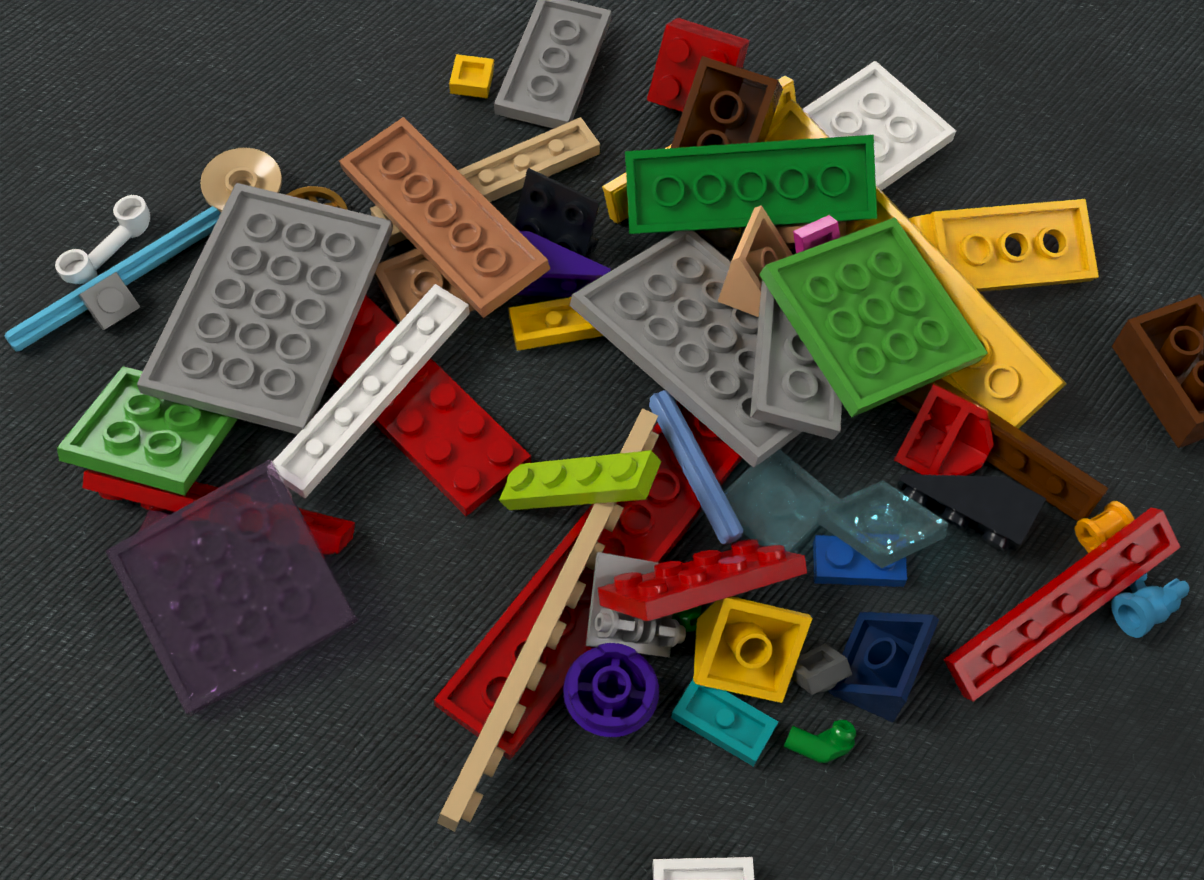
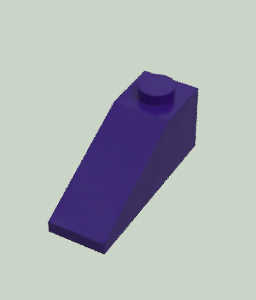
[516,231,611,297]

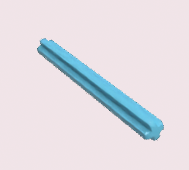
[5,206,221,352]

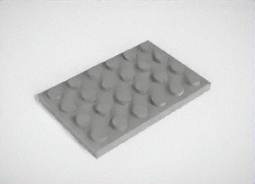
[137,183,393,434]
[570,231,802,468]

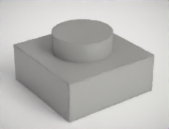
[78,272,140,330]

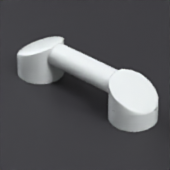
[55,195,150,284]

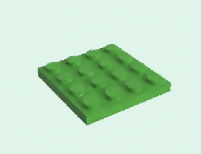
[759,218,988,418]

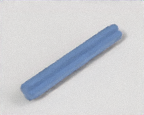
[649,390,743,545]

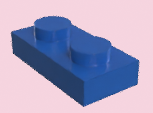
[813,535,907,587]

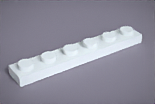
[268,284,470,498]

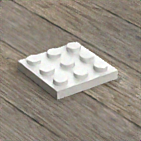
[803,61,956,191]

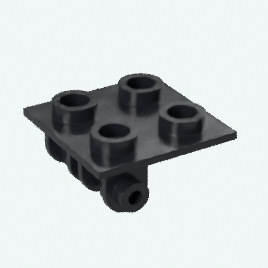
[514,168,600,257]

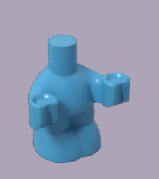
[1111,573,1189,638]

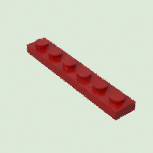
[82,469,355,554]
[944,508,1181,702]

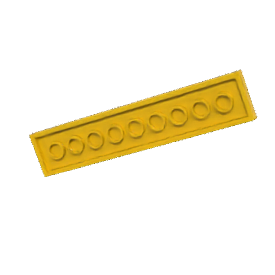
[765,99,1067,428]

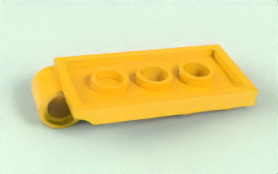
[909,199,1099,292]

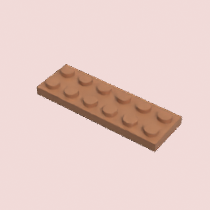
[339,117,550,318]

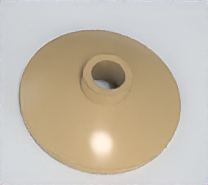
[200,148,282,212]

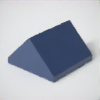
[828,612,939,723]

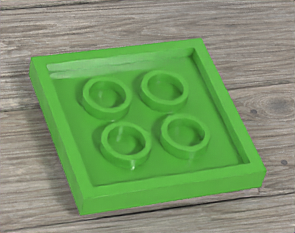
[57,366,237,495]

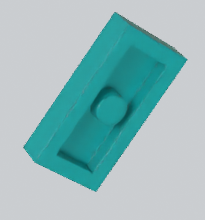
[671,679,778,767]

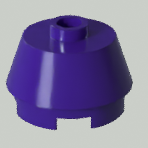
[563,643,659,737]

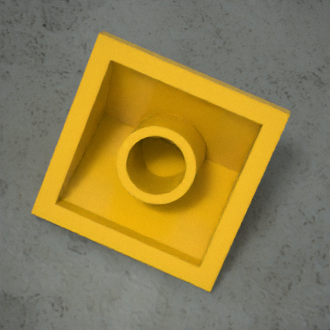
[693,596,812,703]

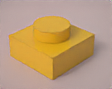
[449,54,494,98]

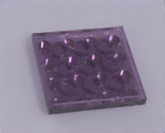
[106,459,359,716]

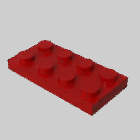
[597,539,807,621]

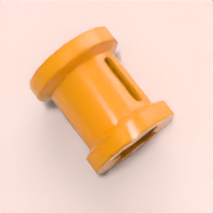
[1074,501,1135,553]

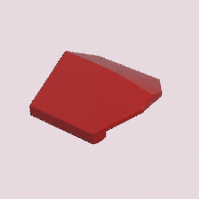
[894,383,994,476]

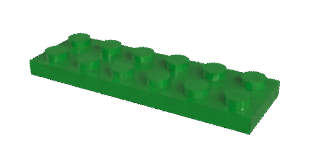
[625,135,877,234]

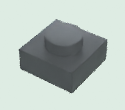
[791,643,852,695]

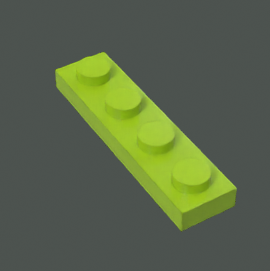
[499,450,661,510]

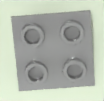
[586,552,686,658]

